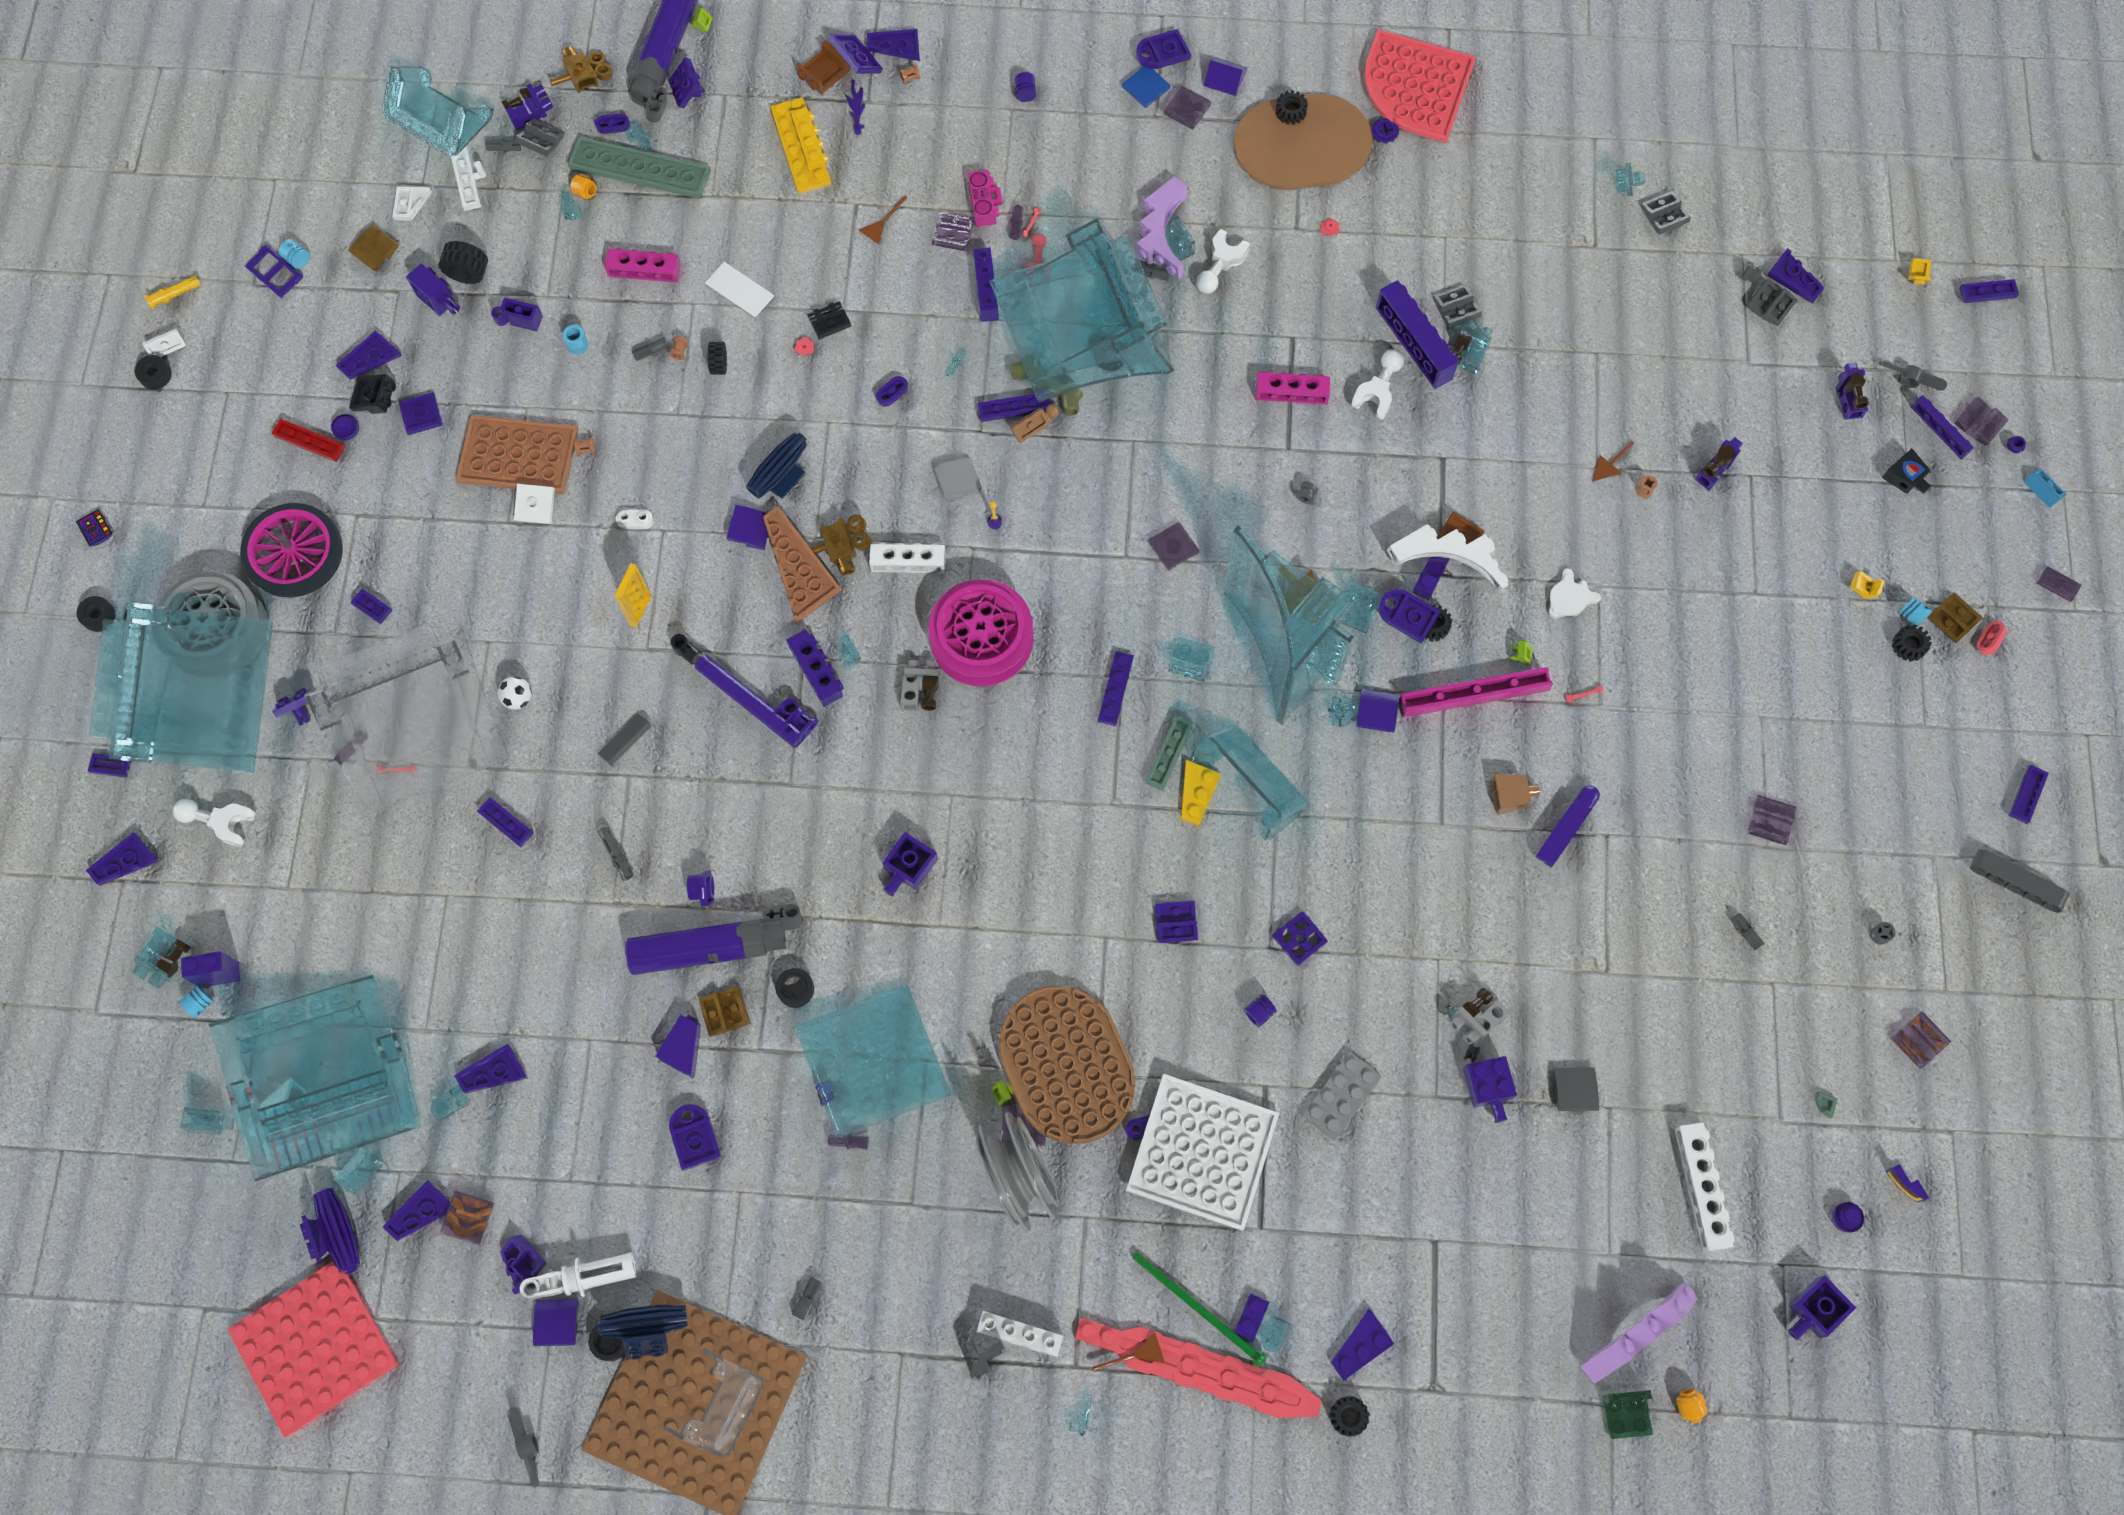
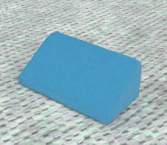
[2024,468,2067,507]

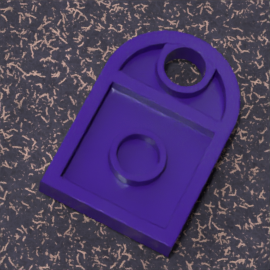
[1136,29,1191,69]
[1378,589,1440,643]
[669,1104,722,1171]

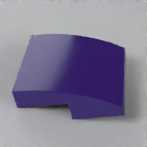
[726,505,768,550]
[1356,689,1399,733]
[1155,900,1198,943]
[533,1299,579,1346]

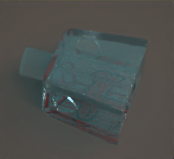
[180,1107,234,1135]

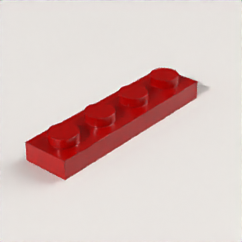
[271,419,345,462]

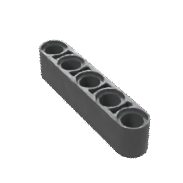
[1970,849,2069,913]

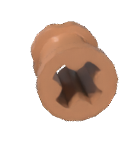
[899,64,921,84]
[669,336,689,360]
[574,437,596,456]
[1636,475,1658,498]

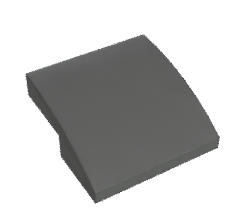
[515,118,565,156]
[1641,191,1691,235]
[1746,279,1798,326]
[1434,284,1482,328]
[1553,1067,1599,1111]
[969,1341,1006,1380]

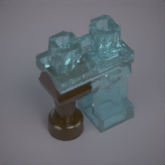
[1451,320,1492,374]
[132,927,191,989]

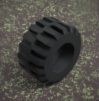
[438,241,488,284]

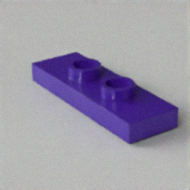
[2008,765,2049,824]

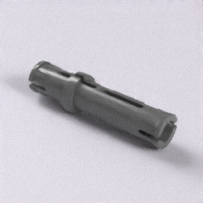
[597,826,634,881]

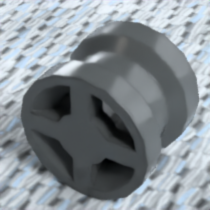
[1742,263,1763,284]
[1296,481,1318,504]
[1870,922,1896,945]

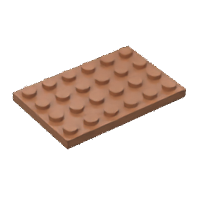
[456,415,579,495]

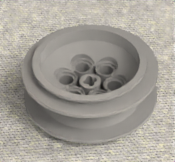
[153,571,268,678]
[976,1111,1059,1231]

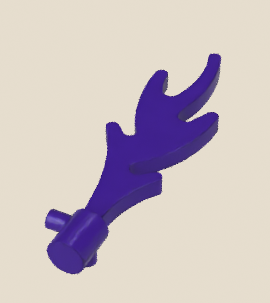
[847,80,865,135]

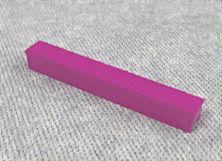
[1399,667,1553,718]

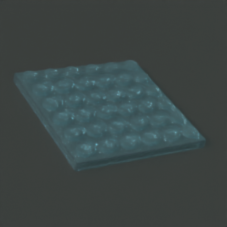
[794,984,951,1139]

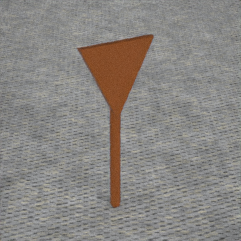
[859,196,907,245]
[1092,1332,1165,1371]

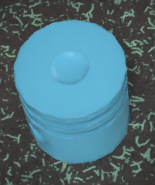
[279,239,310,269]
[563,325,589,354]
[1899,596,1933,627]
[178,985,214,1019]

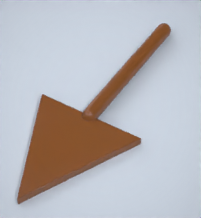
[1592,441,1634,482]

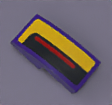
[1886,1164,1929,1203]

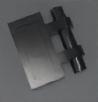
[807,301,851,340]

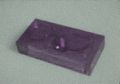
[2037,566,2082,602]

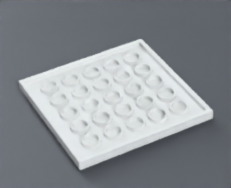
[1126,1074,1279,1231]

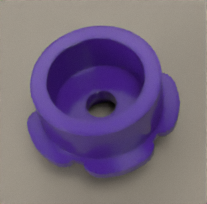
[2007,436,2026,454]

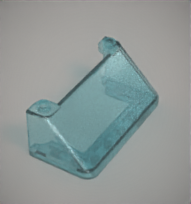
[382,66,494,156]
[1191,725,1307,843]

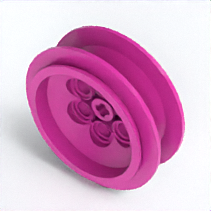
[928,579,1034,687]

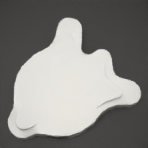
[1548,569,1601,619]

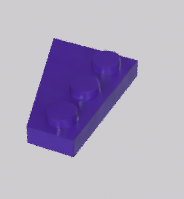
[867,29,920,61]
[1767,248,1824,304]
[335,330,402,380]
[86,832,159,886]
[454,1044,528,1094]
[382,1180,456,1241]
[1331,1308,1394,1381]

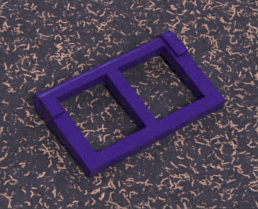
[245,245,303,298]

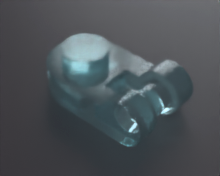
[431,1085,470,1119]

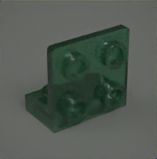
[1602,1390,1653,1439]

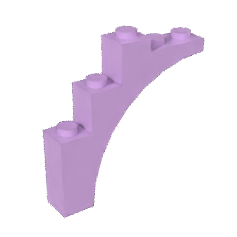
[1136,176,1187,279]
[1581,1282,1698,1384]

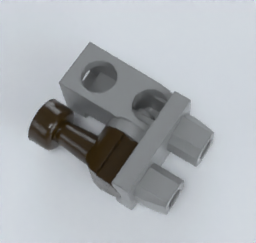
[900,660,939,711]
[1449,988,1511,1045]

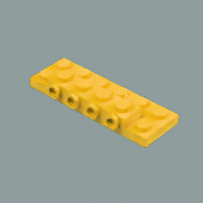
[770,97,831,194]

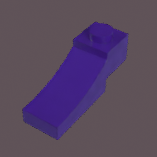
[1412,557,1450,600]

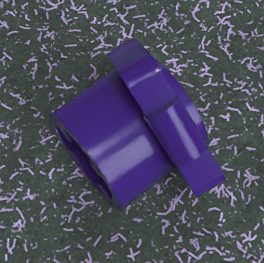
[687,870,715,906]

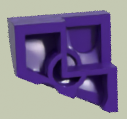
[500,1234,547,1295]

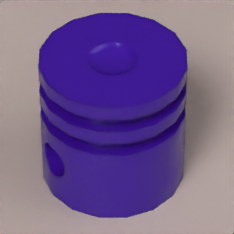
[1014,72,1036,102]
[1243,994,1277,1028]

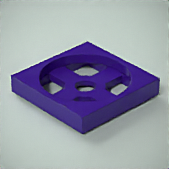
[1272,911,1328,967]

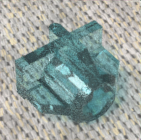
[1327,696,1358,727]

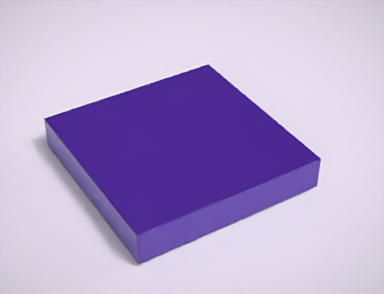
[399,392,443,435]

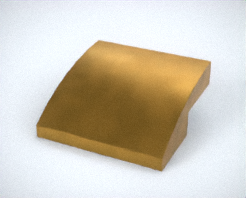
[348,225,399,272]
[1927,592,1983,643]
[699,986,751,1037]

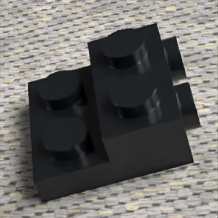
[349,374,396,414]

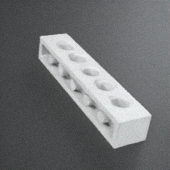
[1674,1123,1735,1252]

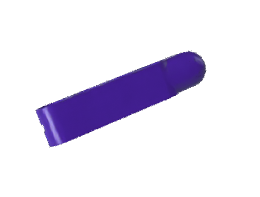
[1535,785,1600,868]

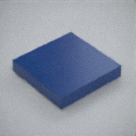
[1122,67,1170,108]

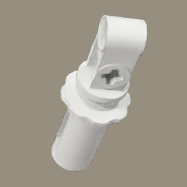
[520,1253,637,1299]

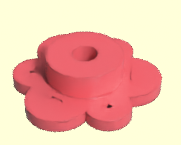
[1320,218,1340,237]
[794,337,814,356]

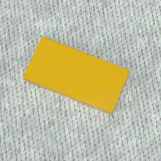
[614,563,652,628]

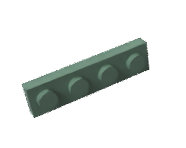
[1146,715,1194,791]

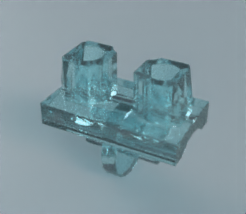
[1616,163,1645,196]

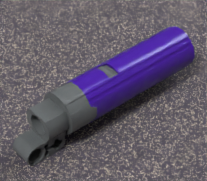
[630,0,698,123]
[625,904,803,975]

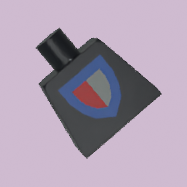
[1882,448,1931,494]

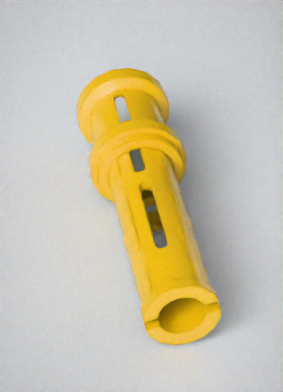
[144,275,201,310]

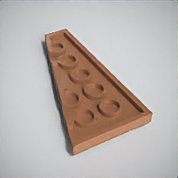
[763,506,842,624]

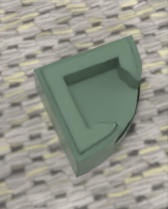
[1815,1092,1838,1119]

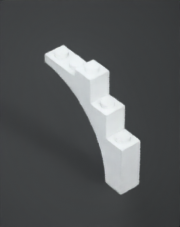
[1387,524,1509,593]

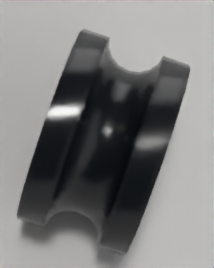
[1464,1043,1481,1063]

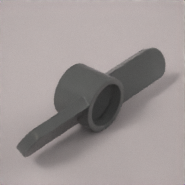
[1879,361,1947,391]
[507,1407,539,1488]

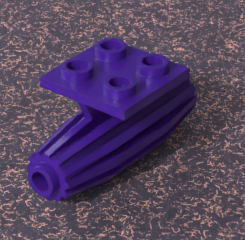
[299,1188,360,1275]

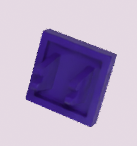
[669,57,705,108]

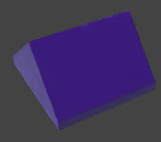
[1204,57,1247,96]

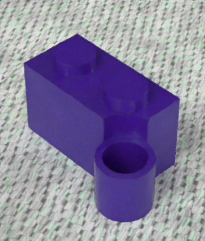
[491,297,543,332]

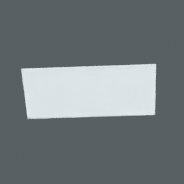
[705,262,775,317]

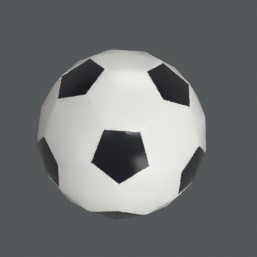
[497,676,532,710]

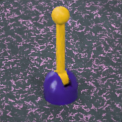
[987,501,1002,529]

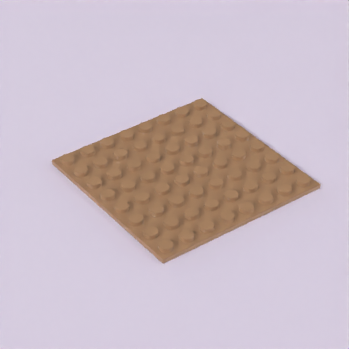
[582,1290,807,1515]

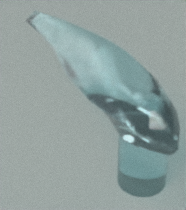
[1069,1395,1092,1436]

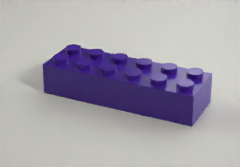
[1376,280,1458,389]

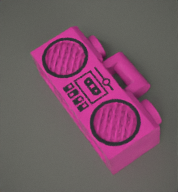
[968,170,1003,227]

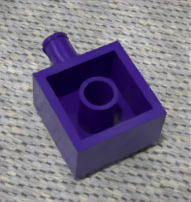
[406,263,460,316]
[882,832,938,897]
[1463,1056,1517,1123]
[1788,1275,1856,1341]

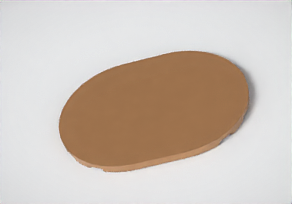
[1234,94,1372,190]
[999,986,1135,1144]

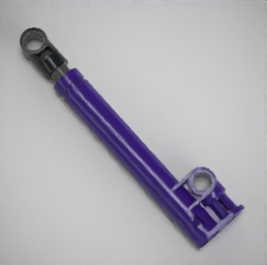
[670,634,818,748]

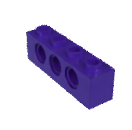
[973,247,999,322]
[786,629,844,707]

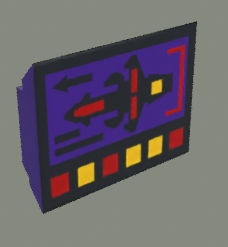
[75,509,113,546]

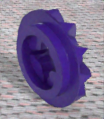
[1371,119,1399,144]

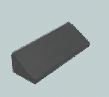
[598,714,651,766]

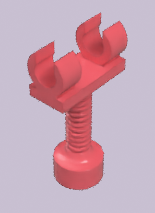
[1026,234,1050,280]

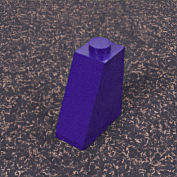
[655,1014,701,1079]

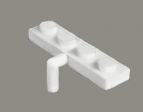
[449,146,486,211]

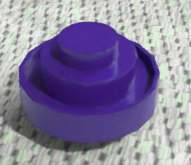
[331,414,359,441]
[1832,1202,1864,1233]

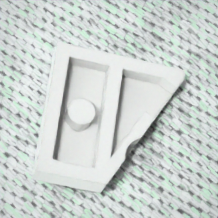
[392,187,432,221]

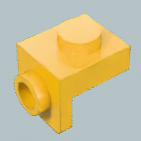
[1908,258,1932,285]
[1850,571,1885,599]

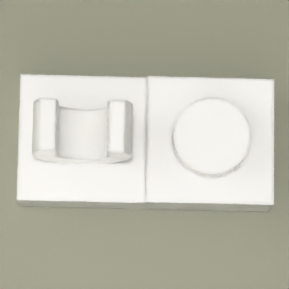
[143,329,186,357]

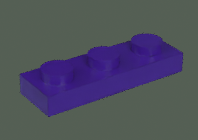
[1959,279,2019,303]
[477,797,534,848]

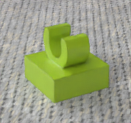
[690,7,713,33]
[1510,640,1532,666]
[991,1080,1013,1107]

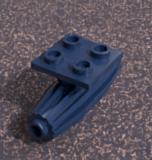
[746,433,807,499]
[597,1304,688,1360]

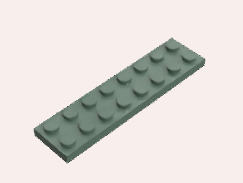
[568,136,711,199]

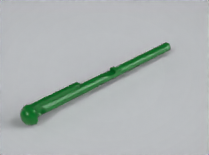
[1132,1252,1266,1366]

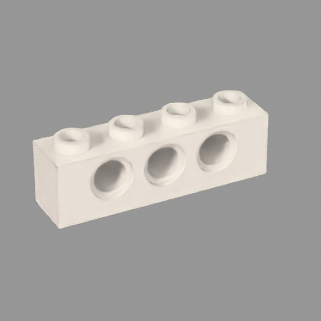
[869,542,946,573]
[977,1311,1064,1358]

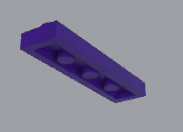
[978,392,1051,422]
[1911,395,1974,460]
[1098,651,1134,726]

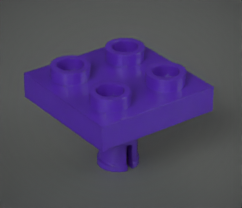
[272,688,315,726]

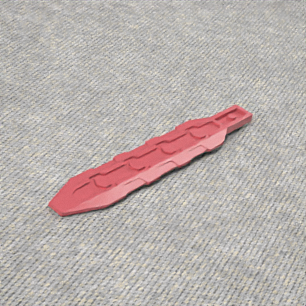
[1075,1318,1322,1418]

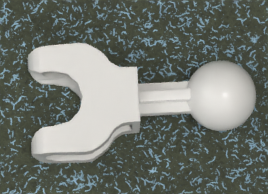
[1196,229,1250,294]
[1351,349,1404,420]
[172,799,256,847]

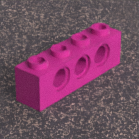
[604,248,681,283]
[1255,371,1330,405]

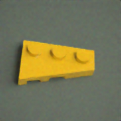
[1181,760,1221,827]

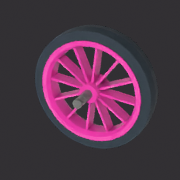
[240,503,343,598]

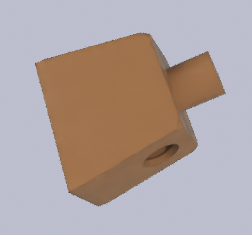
[1491,774,1540,815]

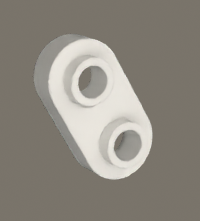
[616,510,654,529]

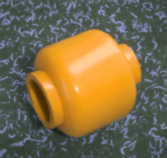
[570,174,597,199]
[1676,1389,1708,1423]

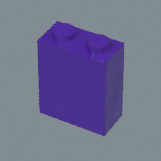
[181,951,240,988]

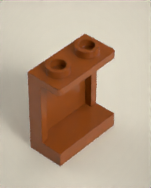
[796,40,851,94]

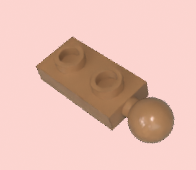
[1010,404,1060,443]

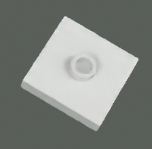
[514,484,555,524]

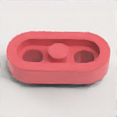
[1976,621,2007,655]

